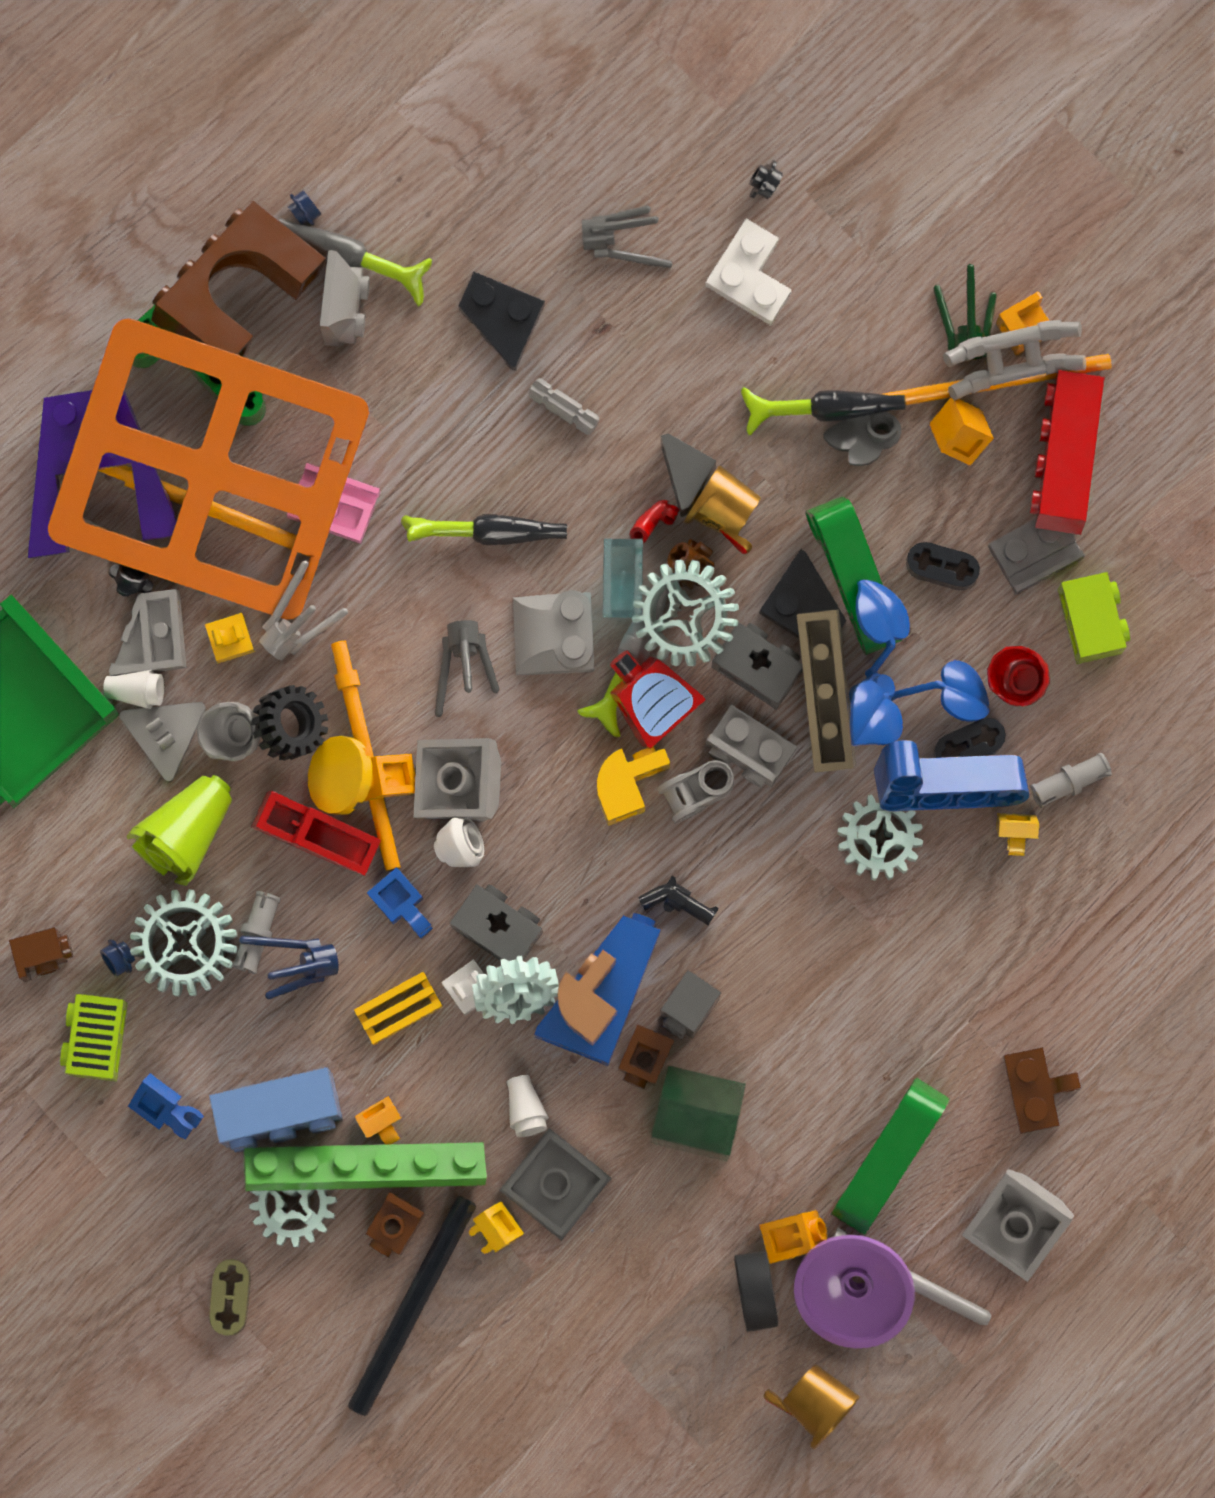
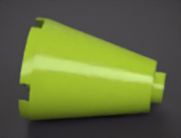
[127,775,232,886]

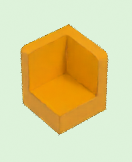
[996,291,1050,356]
[930,398,994,466]

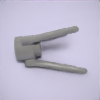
[259,560,348,661]

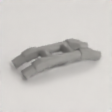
[943,320,1086,400]

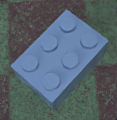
[209,1067,343,1152]

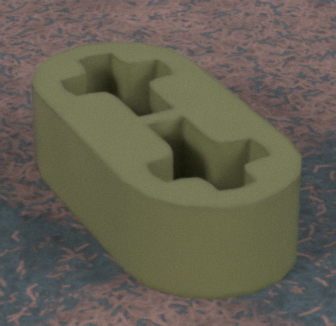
[209,1259,251,1336]

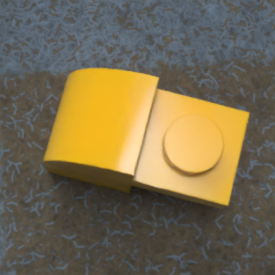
[597,747,670,826]

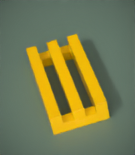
[354,971,443,1046]

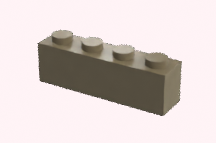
[797,609,856,773]

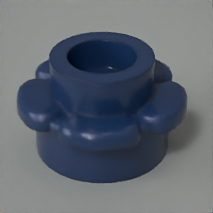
[287,189,322,226]
[100,939,135,977]

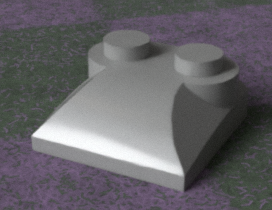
[320,250,370,347]
[513,590,594,676]
[413,738,501,822]
[962,1169,1075,1282]

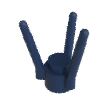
[239,936,339,999]

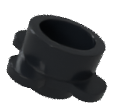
[749,160,783,199]
[109,564,153,597]

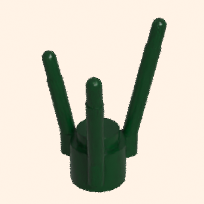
[933,264,997,360]

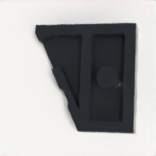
[458,271,545,371]
[759,549,847,639]

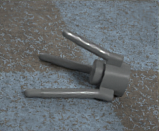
[582,206,673,268]
[435,620,499,717]

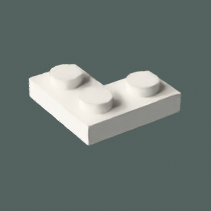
[705,219,792,325]

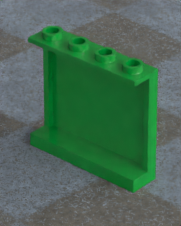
[0,594,120,809]

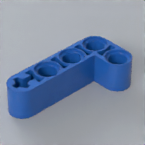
[874,740,1029,811]

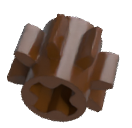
[667,539,715,590]

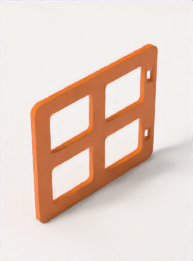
[48,318,369,620]

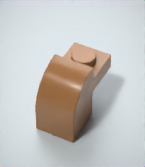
[558,950,617,1046]

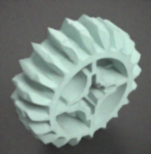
[632,560,739,666]
[130,889,238,997]

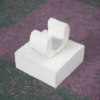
[441,959,484,1016]

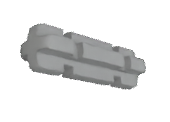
[528,378,599,435]

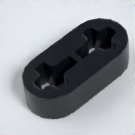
[906,542,980,590]
[933,718,1006,758]

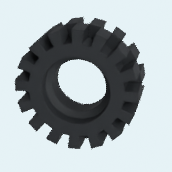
[251,685,328,761]

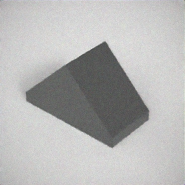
[660,433,716,517]

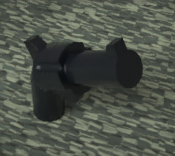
[638,875,719,926]

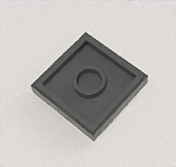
[499,1128,611,1241]

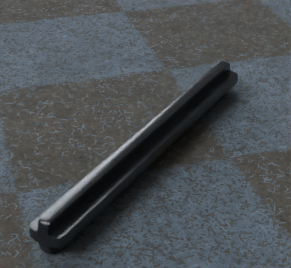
[348,1196,476,1416]

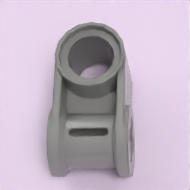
[657,760,734,824]

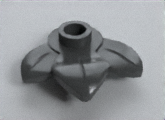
[823,412,901,466]

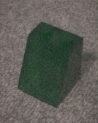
[650,1066,746,1162]

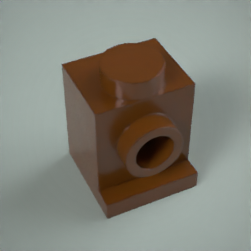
[9,927,74,982]
[618,1024,674,1090]
[365,1192,426,1258]

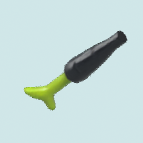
[741,387,906,435]
[401,514,567,545]

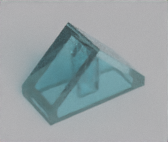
[603,538,643,618]

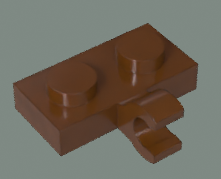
[1003,1047,1081,1134]

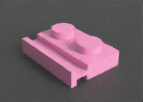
[287,463,380,544]

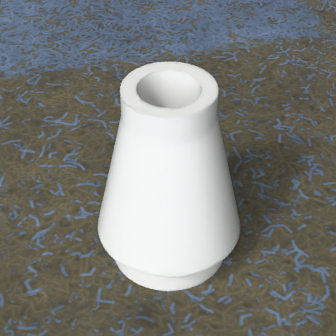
[104,670,164,709]
[507,1075,549,1137]

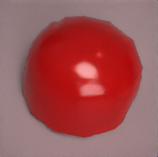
[987,646,1050,707]

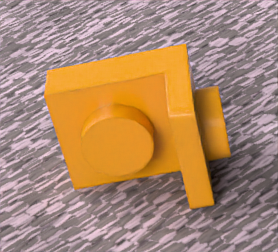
[363,754,416,802]
[759,1210,827,1264]

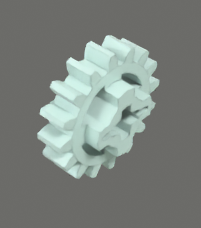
[837,795,923,881]
[472,956,559,1024]
[249,1189,337,1247]

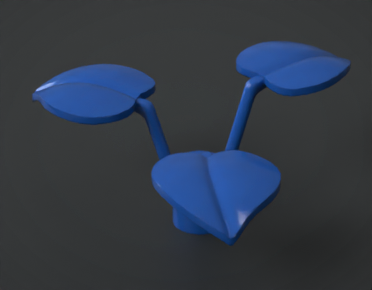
[849,580,990,746]

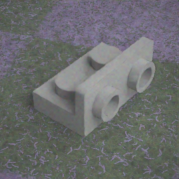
[705,704,797,788]

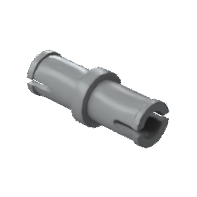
[1030,753,1112,808]
[232,891,281,974]

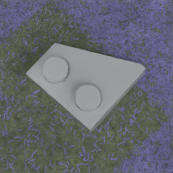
[109,589,187,676]

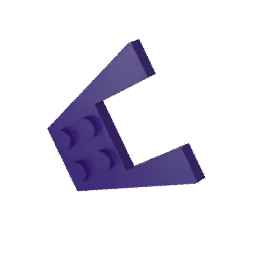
[28,390,177,559]

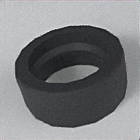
[734,1251,778,1332]

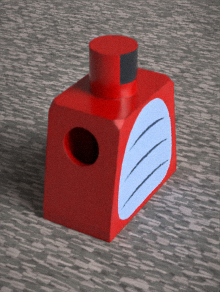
[610,650,706,749]

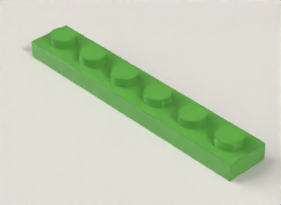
[243,1142,487,1191]

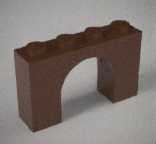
[151,201,326,357]

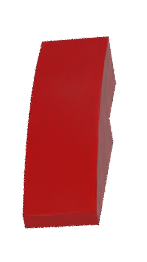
[251,791,381,876]

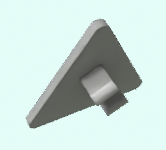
[119,702,206,782]

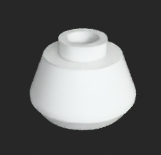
[434,817,485,867]

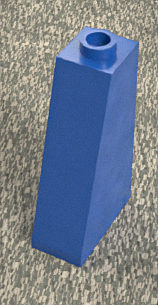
[534,913,660,1067]

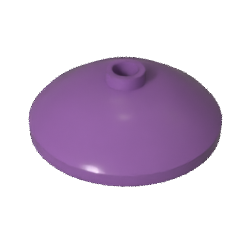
[794,1235,915,1348]

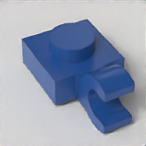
[367,867,433,939]
[128,1073,204,1139]

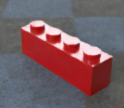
[1030,370,1105,535]

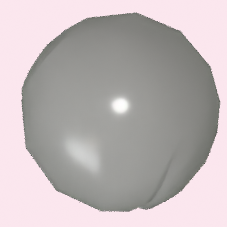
[196,702,261,761]

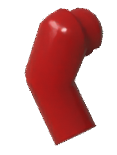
[629,500,679,544]

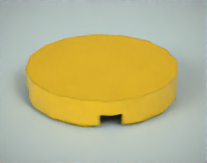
[308,736,373,815]

